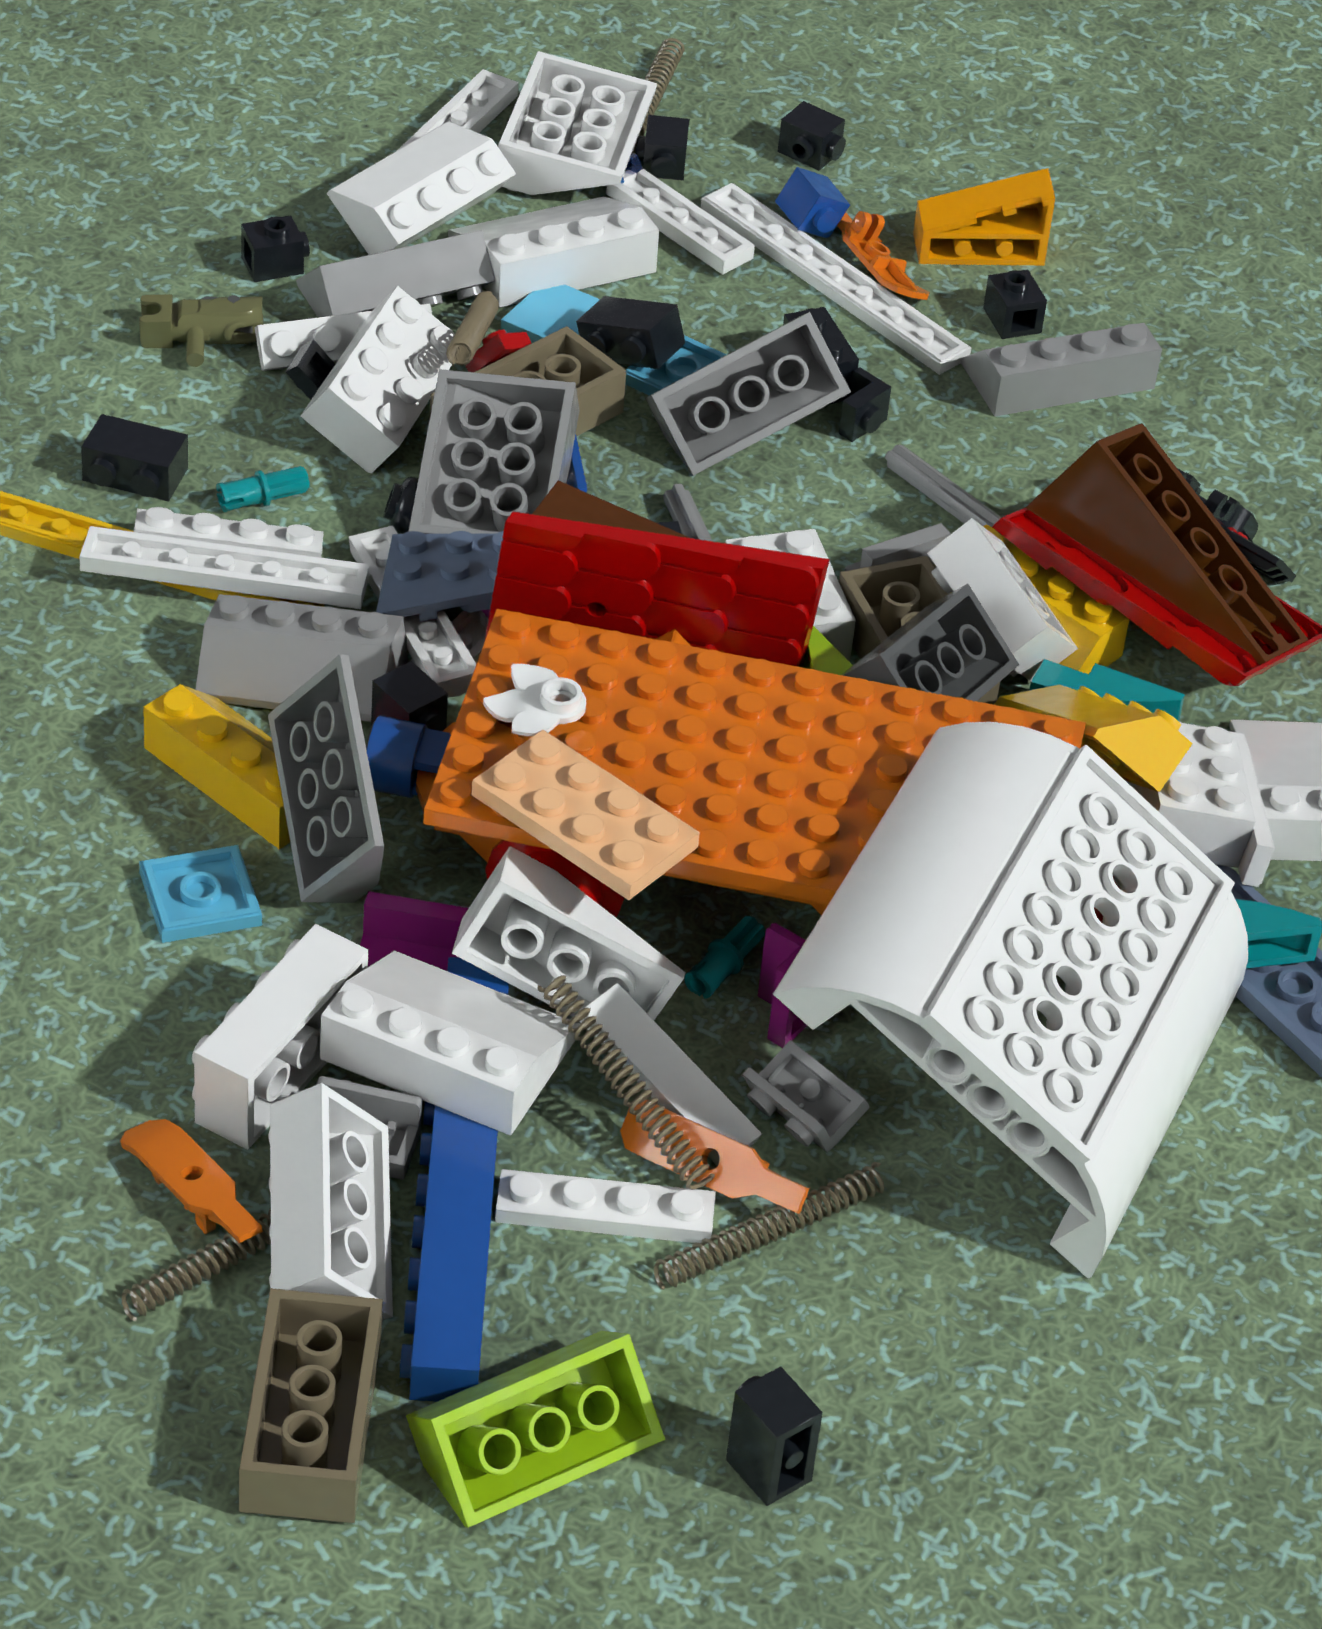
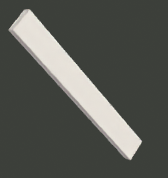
[701,183,971,375]

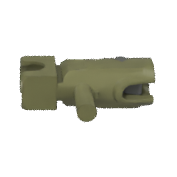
[139,294,264,367]

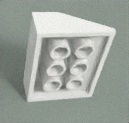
[498,51,657,195]
[448,196,659,307]
[320,951,580,1136]

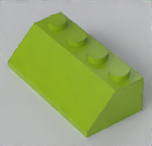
[406,1331,665,1528]

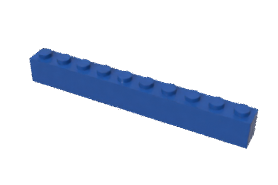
[400,957,509,1402]

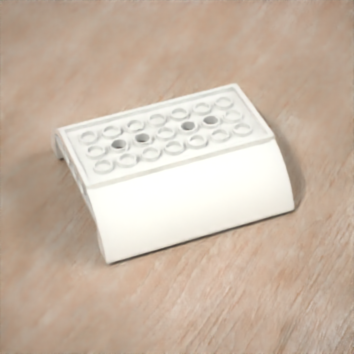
[773,722,1248,1279]

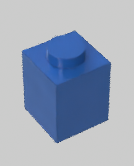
[775,167,850,238]

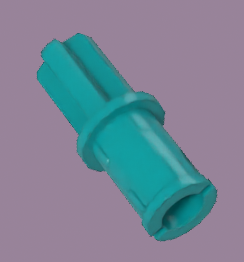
[216,466,310,512]
[684,916,765,999]

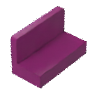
[360,891,469,971]
[758,923,808,1048]

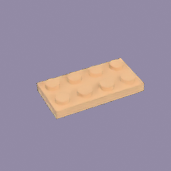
[472,730,700,900]

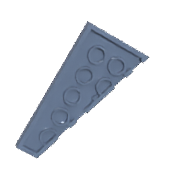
[376,531,503,622]

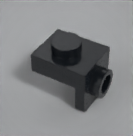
[286,339,335,400]
[839,367,891,442]

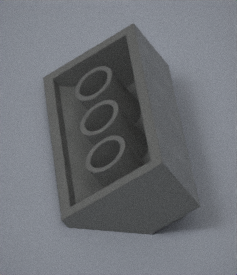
[842,584,1019,701]

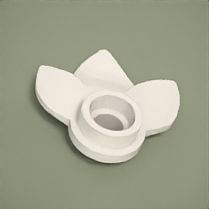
[483,664,586,736]

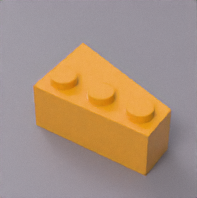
[913,168,1055,266]

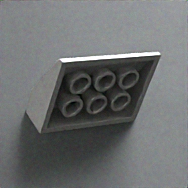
[409,369,580,534]
[268,654,384,903]

